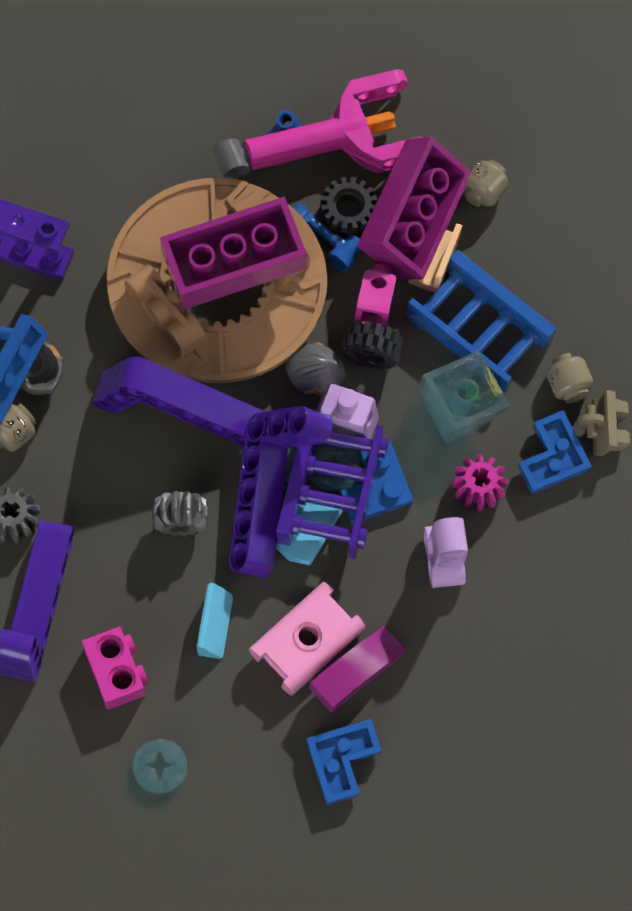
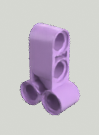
[424,517,468,588]

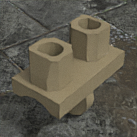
[577,390,630,456]

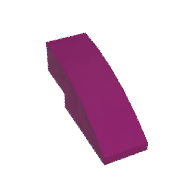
[309,626,406,714]

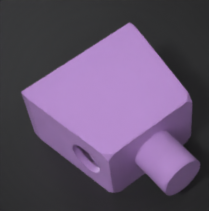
[316,384,379,439]

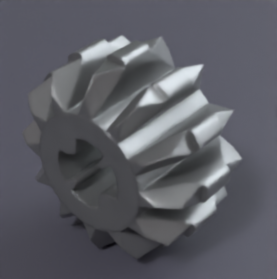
[0,486,40,544]
[152,491,208,537]

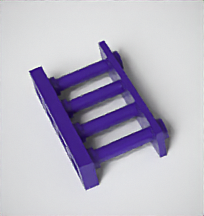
[0,199,74,281]
[276,425,389,559]

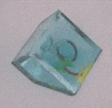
[416,351,510,445]

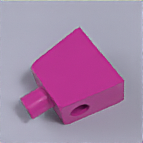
[354,263,397,328]

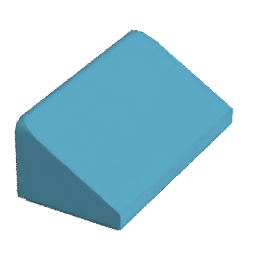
[276,503,343,566]
[197,583,233,659]

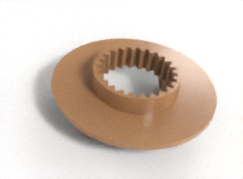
[107,178,327,383]

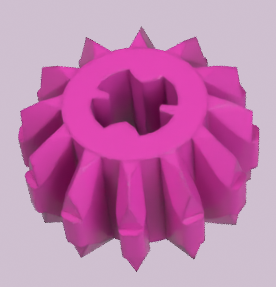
[451,454,508,511]

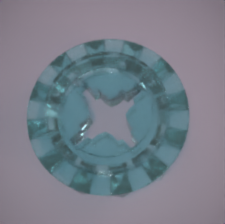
[309,443,360,491]
[132,738,187,794]

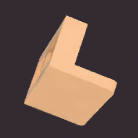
[408,223,463,293]

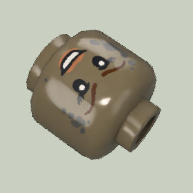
[464,160,509,207]
[547,353,593,404]
[0,404,36,452]

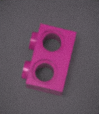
[82,626,149,710]

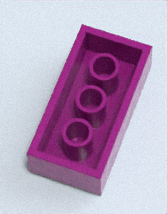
[357,136,471,280]
[160,196,307,310]

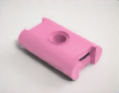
[249,582,366,696]

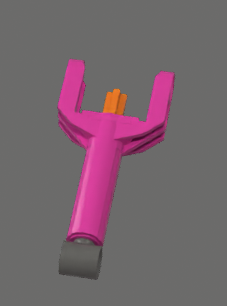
[213,69,421,179]

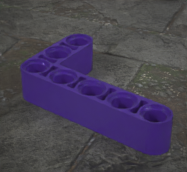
[92,357,265,446]
[229,406,332,578]
[0,520,74,683]

